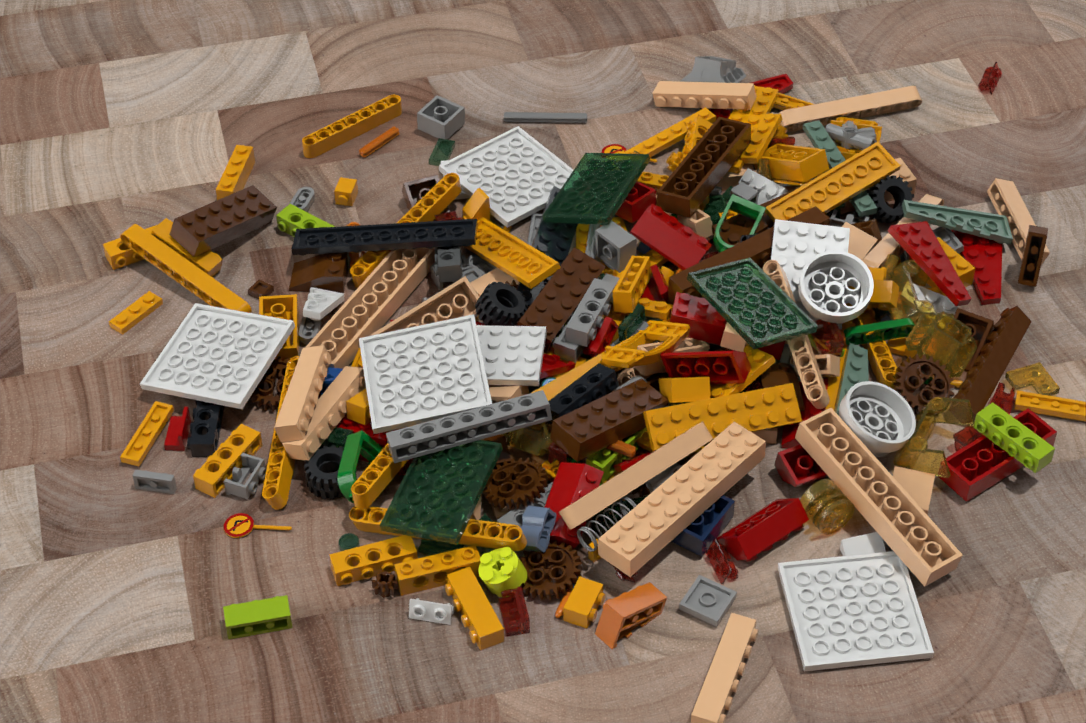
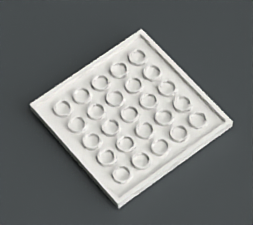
[439,126,583,227]
[140,303,295,409]
[359,314,492,434]
[778,551,934,671]

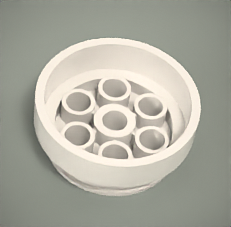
[798,250,874,324]
[839,381,916,457]

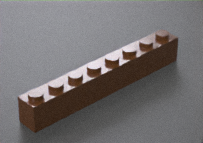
[950,306,1032,425]

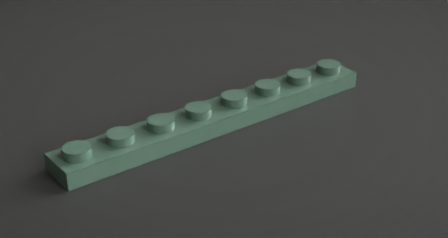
[803,120,877,217]

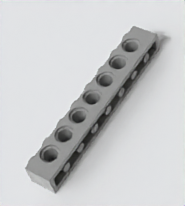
[386,390,552,463]

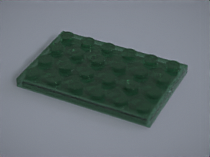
[542,153,650,225]
[687,258,818,349]
[379,440,503,545]

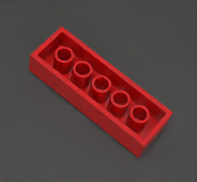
[669,292,786,360]
[938,408,1057,502]

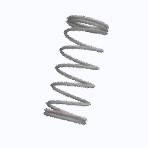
[577,496,637,552]

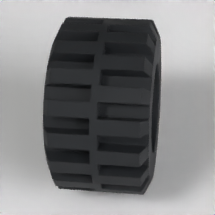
[866,175,914,223]
[475,282,528,326]
[304,445,357,500]

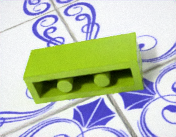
[223,595,293,640]

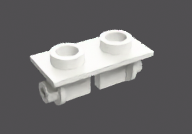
[409,598,454,625]

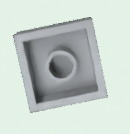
[417,95,465,141]
[595,221,637,273]

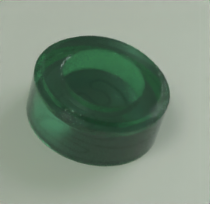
[339,533,360,551]

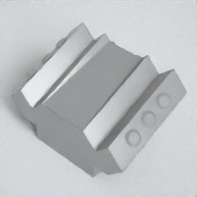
[680,56,746,83]

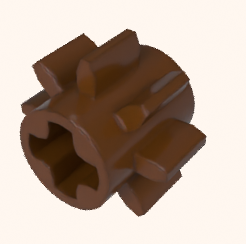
[372,571,399,598]

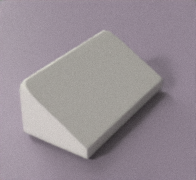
[840,532,886,556]

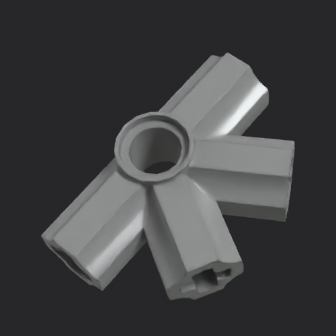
[825,121,877,150]

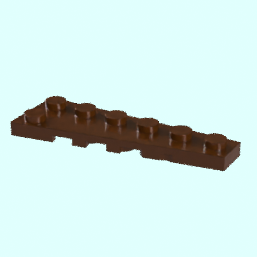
[712,188,798,246]

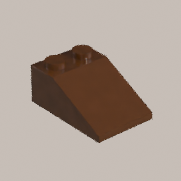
[402,175,453,221]
[289,252,348,293]
[936,308,994,371]
[750,363,805,411]

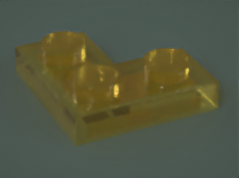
[1005,362,1060,396]

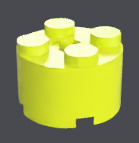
[478,547,527,597]

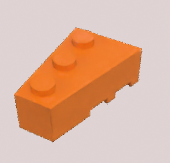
[595,582,667,650]

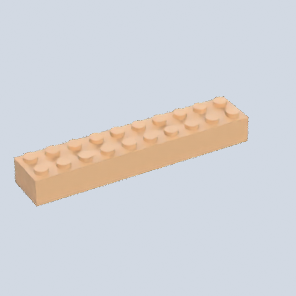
[305,248,435,369]
[795,408,963,587]
[598,422,766,577]

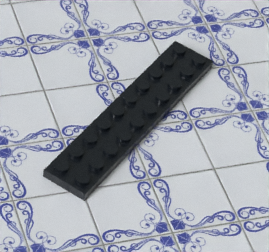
[516,186,585,309]
[292,219,478,256]

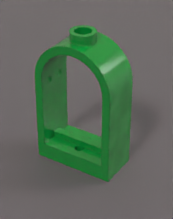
[713,194,766,253]
[337,430,383,503]

